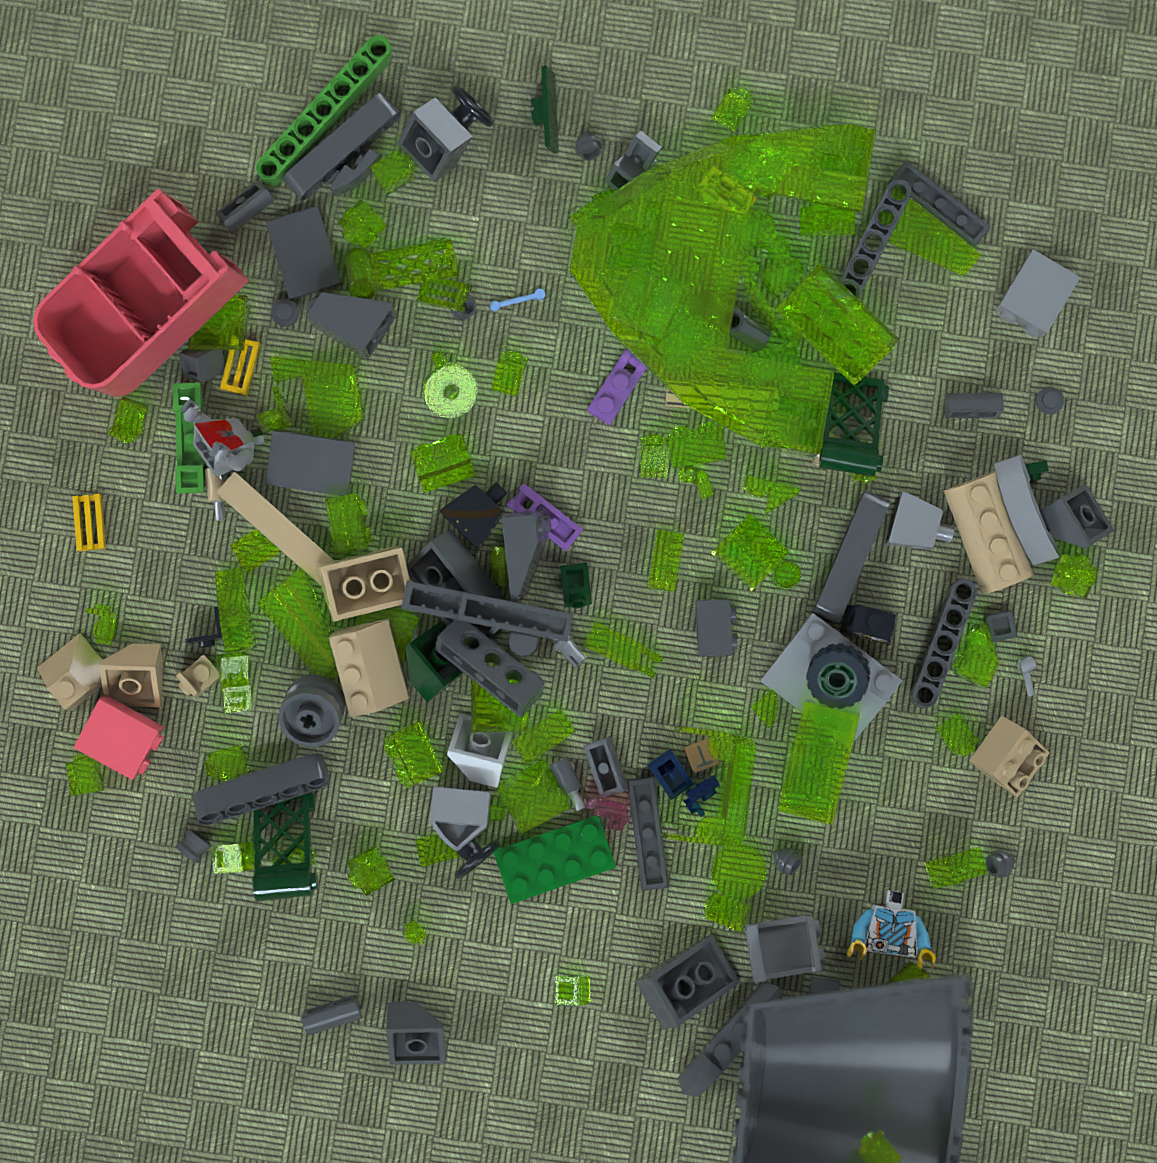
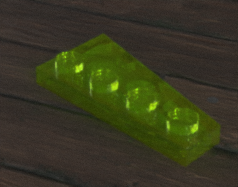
[862,187,982,277]

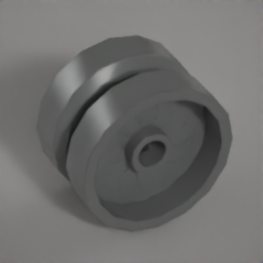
[278,674,346,747]

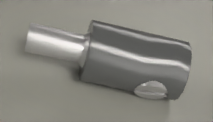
[549,757,585,811]

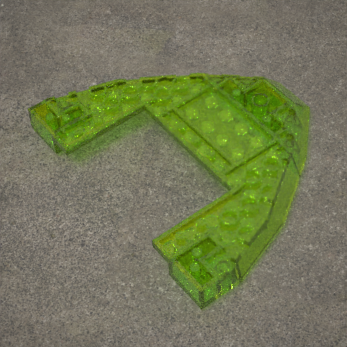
[569,124,876,457]

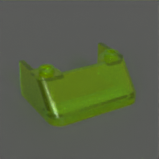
[660,726,756,847]

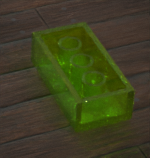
[775,262,899,386]
[777,700,861,825]

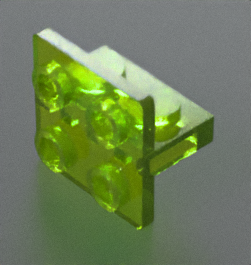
[410,433,476,493]

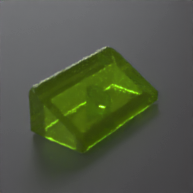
[229,528,282,573]
[415,834,460,867]

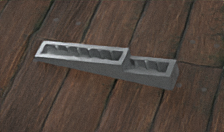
[401,581,573,642]

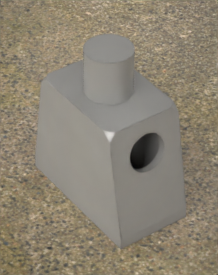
[885,492,955,550]

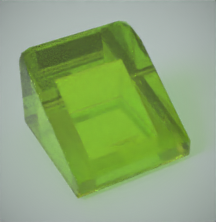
[555,976,590,1006]

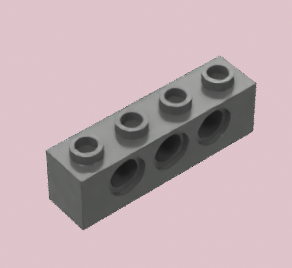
[435,619,545,718]

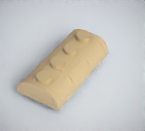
[943,471,1034,594]

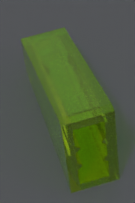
[257,568,339,680]

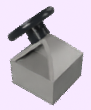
[430,787,500,879]

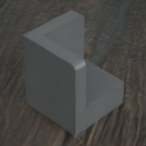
[179,341,225,383]

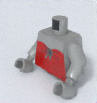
[181,400,264,477]

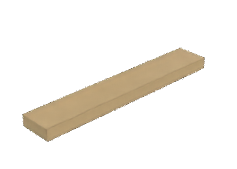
[216,472,334,585]

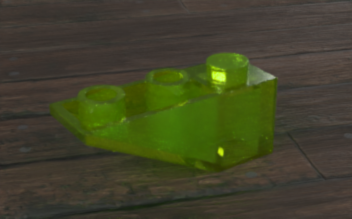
[214,567,257,653]

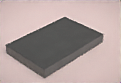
[266,206,342,300]
[265,429,356,497]

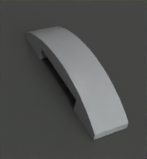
[994,454,1061,565]

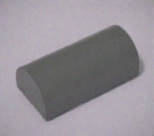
[216,180,275,234]
[944,393,1004,418]
[509,631,540,657]
[584,736,629,798]
[301,994,362,1036]

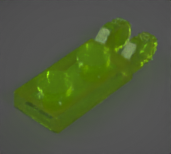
[583,621,664,679]

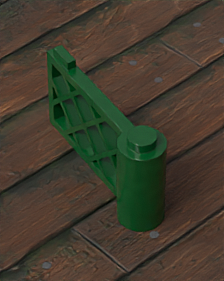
[818,372,889,477]
[253,792,319,902]

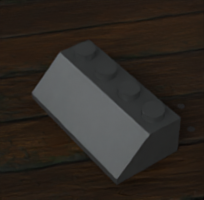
[406,529,507,650]

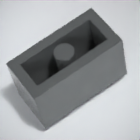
[695,599,737,657]

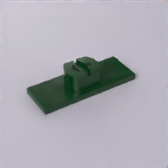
[531,65,559,154]

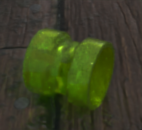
[771,561,801,590]

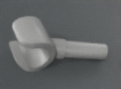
[1016,655,1037,696]

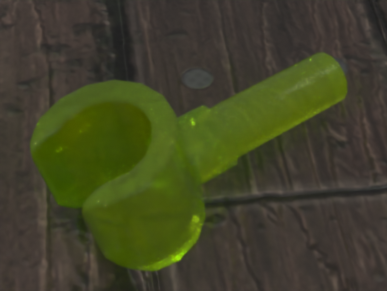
[490,783,512,821]

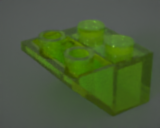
[712,514,790,592]

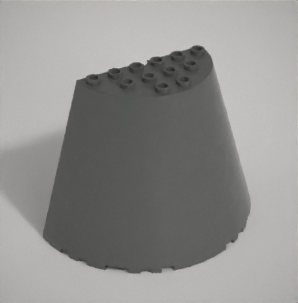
[732,973,974,1163]

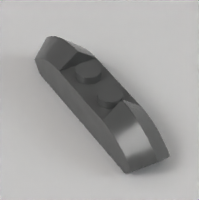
[678,982,782,1097]

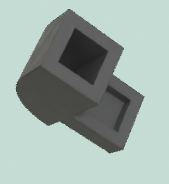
[604,131,662,198]

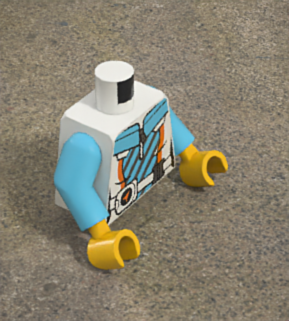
[847,890,936,969]

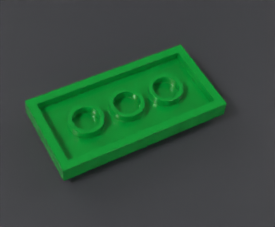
[494,815,616,904]

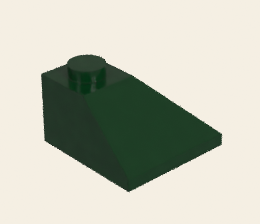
[406,621,464,702]

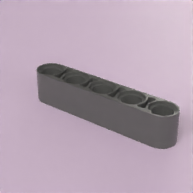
[283,93,401,201]
[836,179,911,306]
[812,490,890,624]
[909,579,977,708]
[192,753,330,825]

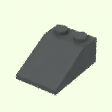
[502,509,552,602]
[635,934,740,1030]

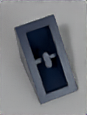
[647,749,694,800]

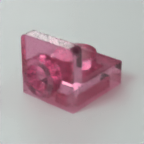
[585,796,629,831]

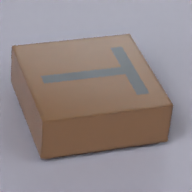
[684,738,720,774]

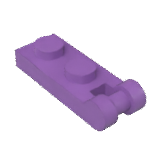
[587,347,651,426]
[506,483,583,552]

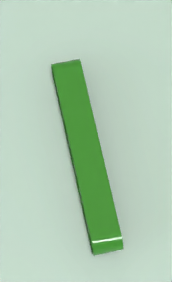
[256,35,393,187]

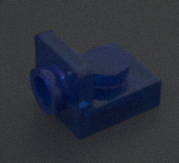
[683,775,720,817]

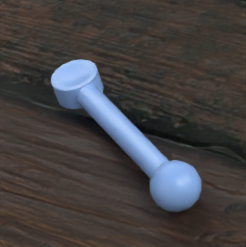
[490,289,545,311]

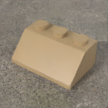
[317,546,410,622]
[329,618,410,717]

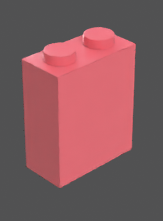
[73,695,164,780]

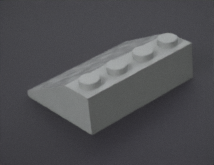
[760,613,902,748]

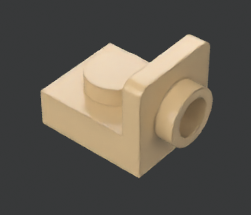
[176,654,223,697]

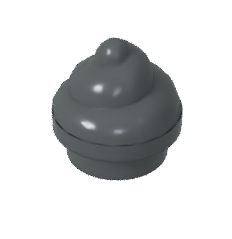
[575,132,602,161]
[773,848,802,876]
[986,850,1016,878]

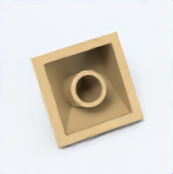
[37,633,103,711]
[99,643,163,707]

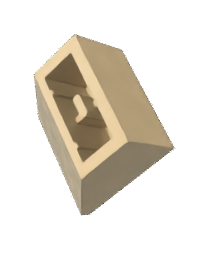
[969,715,1049,798]

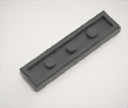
[888,160,991,249]
[627,776,669,891]

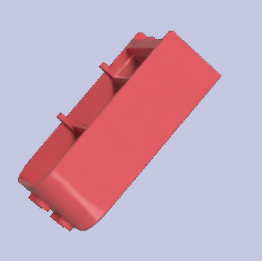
[33,189,250,397]

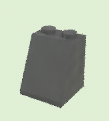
[306,292,397,361]

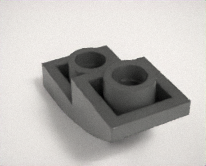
[330,149,381,197]

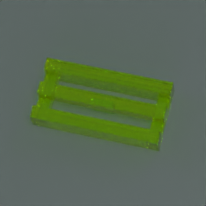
[416,275,472,312]

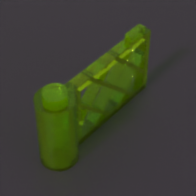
[344,238,460,299]

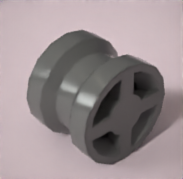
[176,829,212,863]

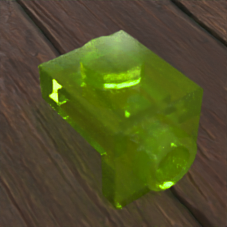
[108,397,149,443]
[703,892,752,933]

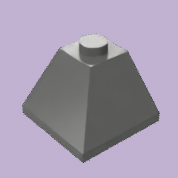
[1040,483,1114,548]
[386,1001,446,1065]

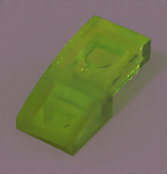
[647,529,684,592]
[218,651,252,714]
[511,708,576,765]

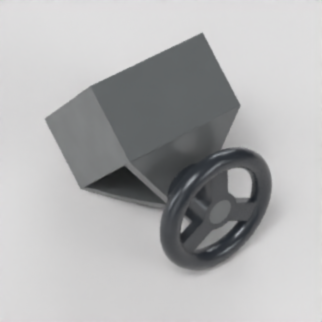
[397,86,494,182]

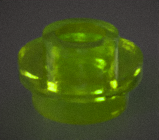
[402,920,428,946]

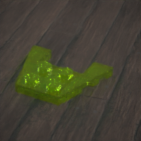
[270,356,366,438]

